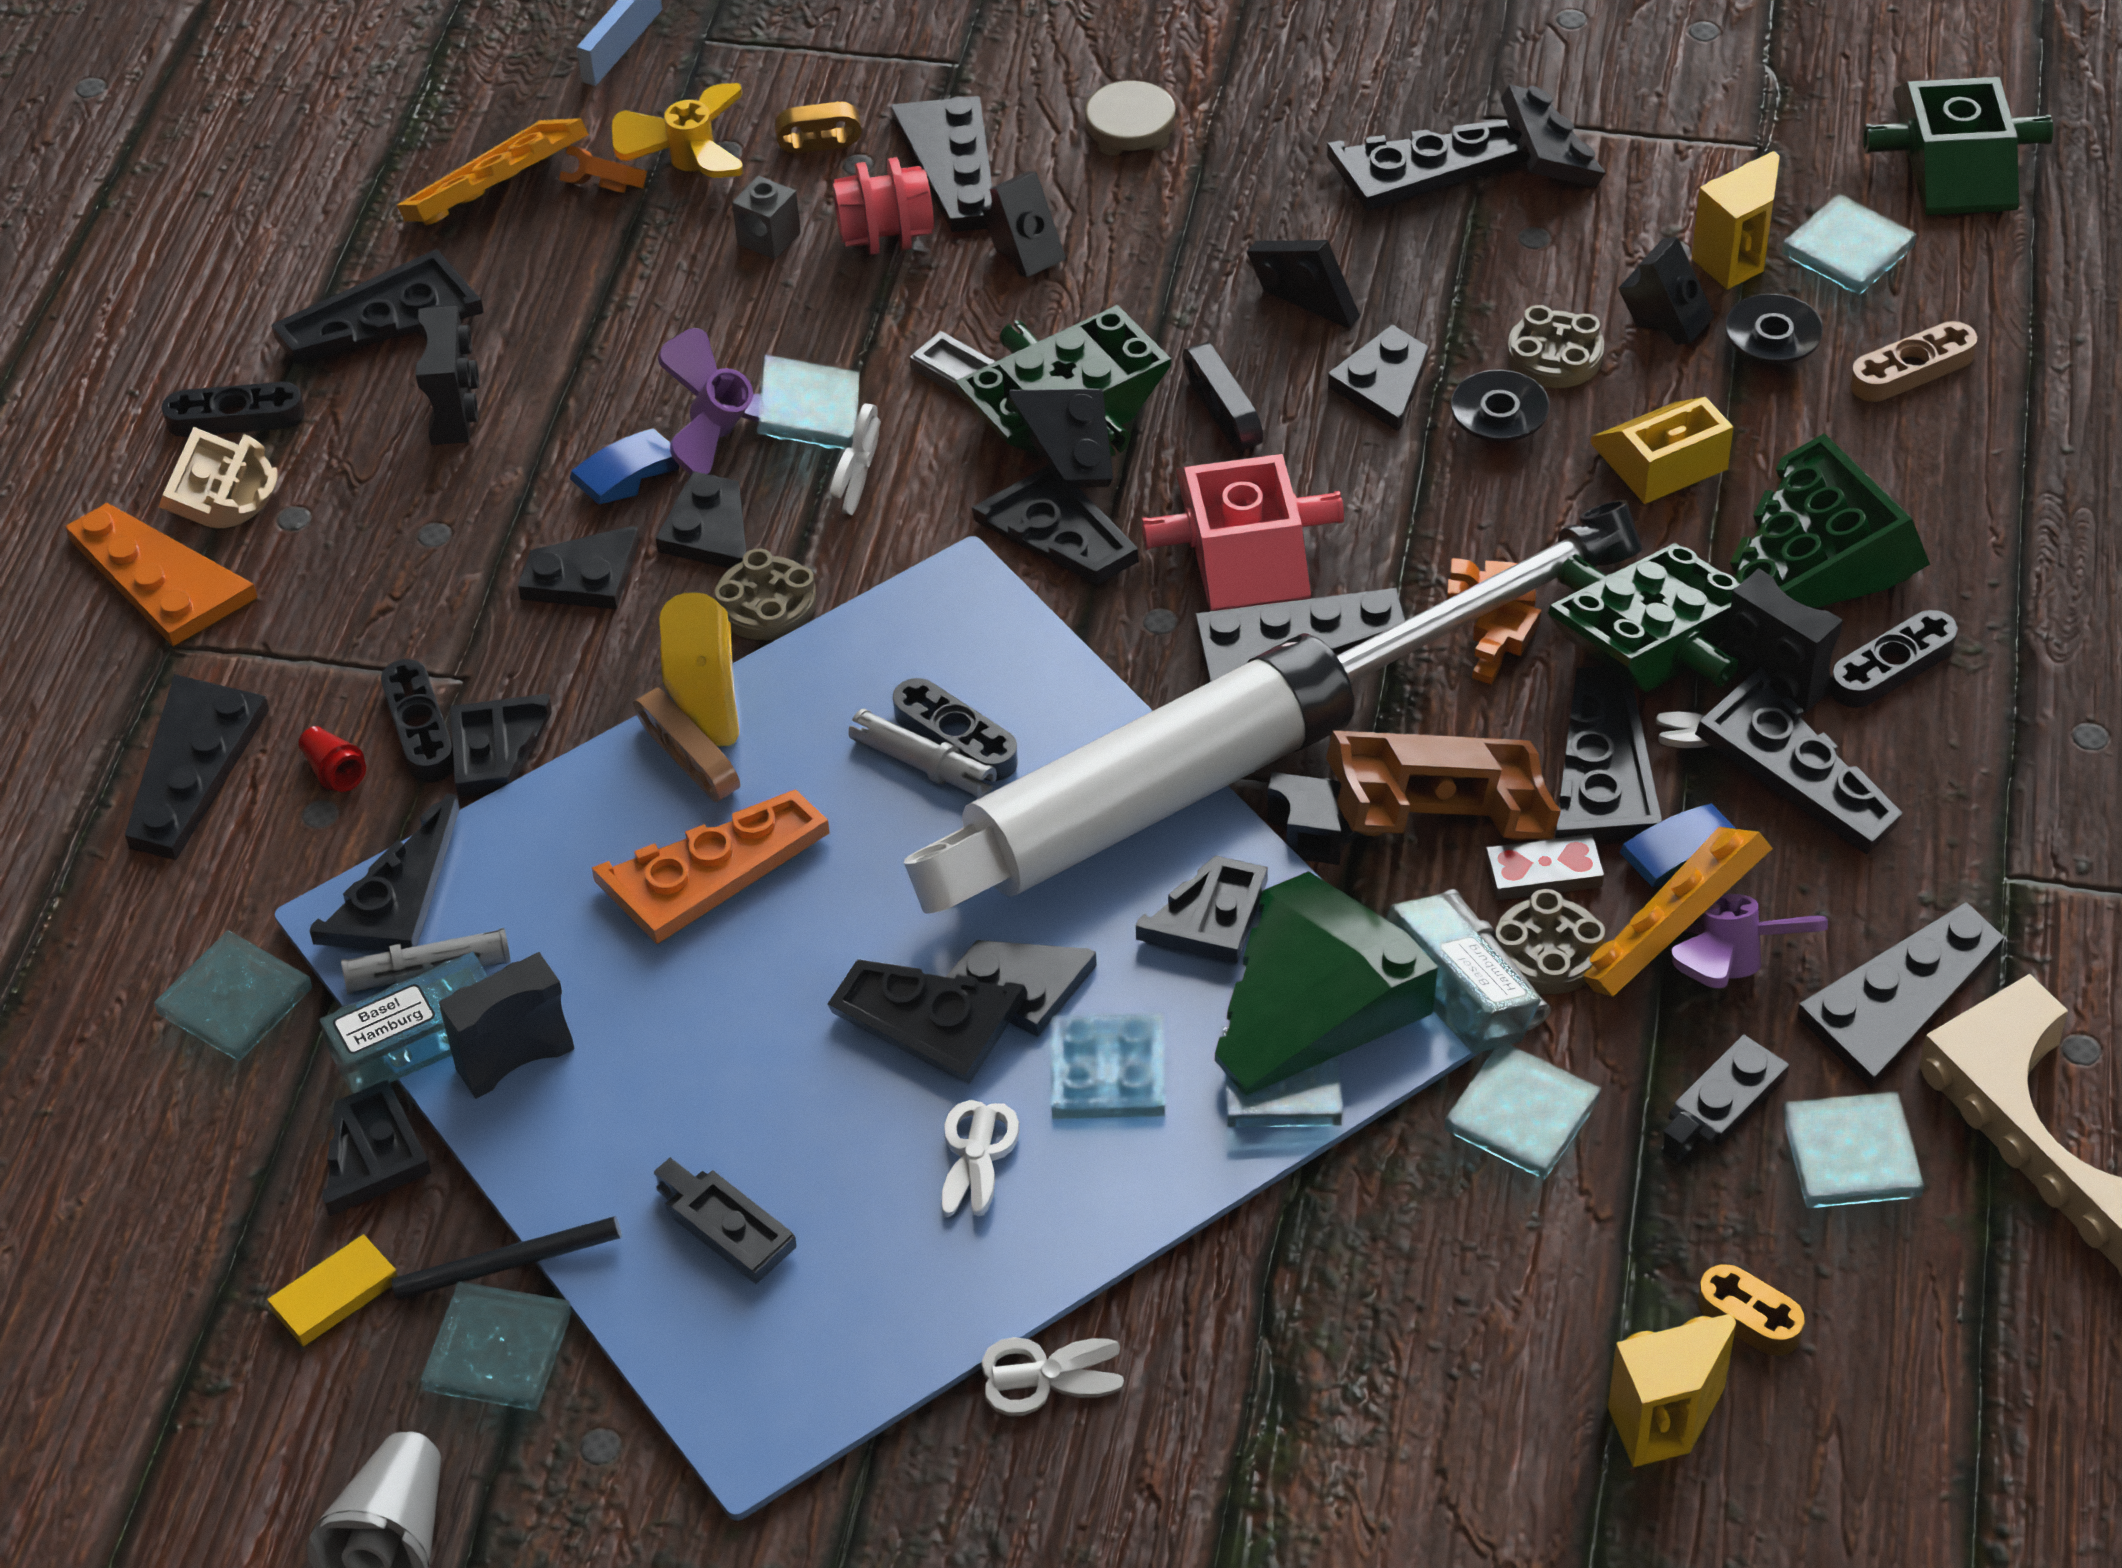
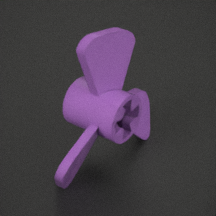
[658,328,802,475]
[1672,894,1828,988]

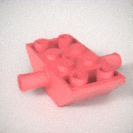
[1141,454,1344,611]

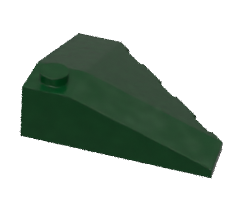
[1730,433,1930,608]
[1214,871,1438,1097]

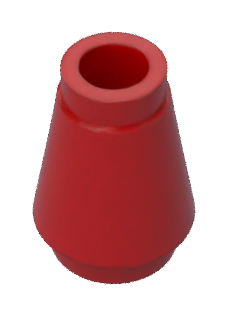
[298,726,366,792]

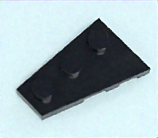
[1500,84,1606,188]
[972,465,1139,585]
[827,959,1028,1084]

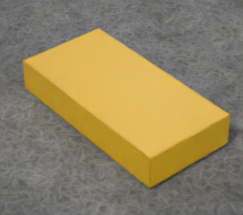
[267,1234,398,1347]

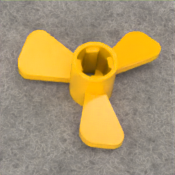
[612,83,743,178]

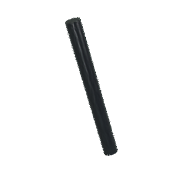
[392,1216,622,1300]

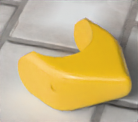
[659,593,739,747]

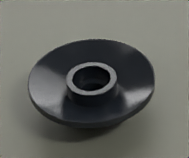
[1725,294,1823,363]
[1451,370,1549,442]

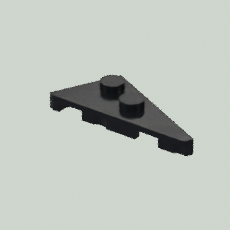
[309,794,460,951]

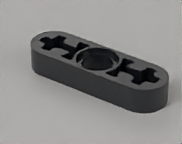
[1182,342,1263,452]
[161,382,305,437]
[1831,610,1958,708]
[381,659,454,783]
[893,678,1018,781]

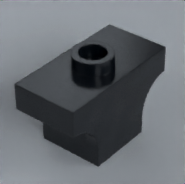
[981,171,1066,277]
[1618,237,1715,345]
[1268,772,1373,865]

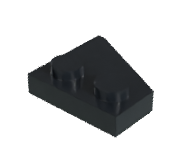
[1246,240,1360,327]

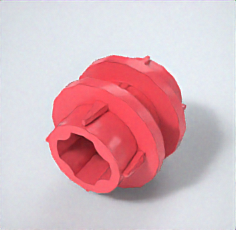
[832,157,934,255]

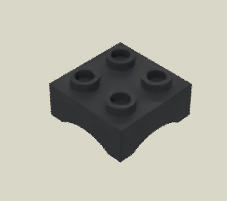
[415,306,479,445]
[1724,569,1843,713]
[438,952,575,1099]

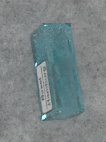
[1385,894,1541,1054]
[319,951,488,1094]

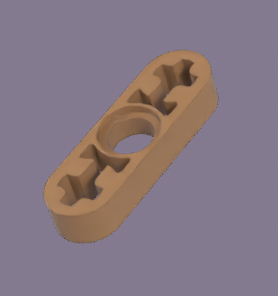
[1850,321,1977,402]
[633,687,741,802]

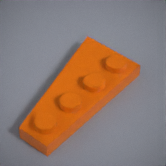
[65,503,258,647]
[591,789,830,944]

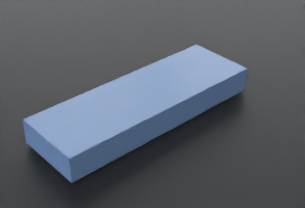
[576,0,662,86]

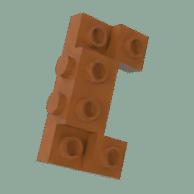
[1326,730,1561,842]

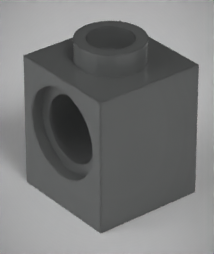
[732,176,801,259]

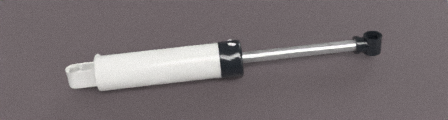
[903,500,1643,913]

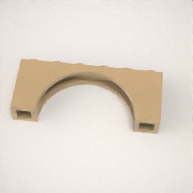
[1919,974,2122,1277]

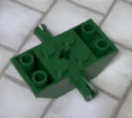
[1863,77,2053,215]
[955,305,1171,457]
[1548,543,1740,692]

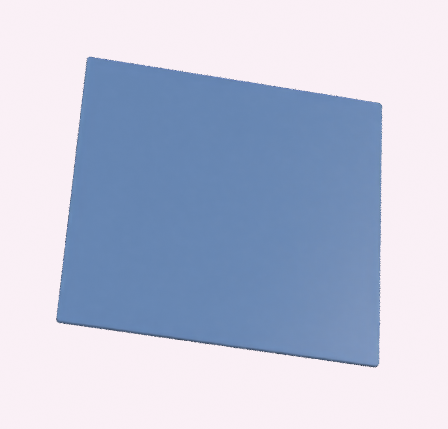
[275,536,1482,1520]

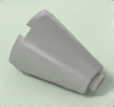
[306,1432,441,1568]

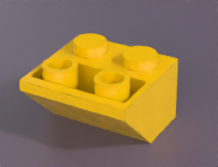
[1691,151,1780,290]
[1591,397,1733,504]
[1608,1313,1736,1467]

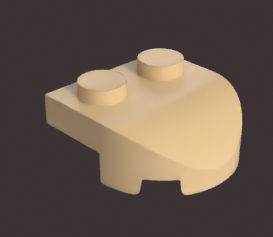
[159,427,277,528]

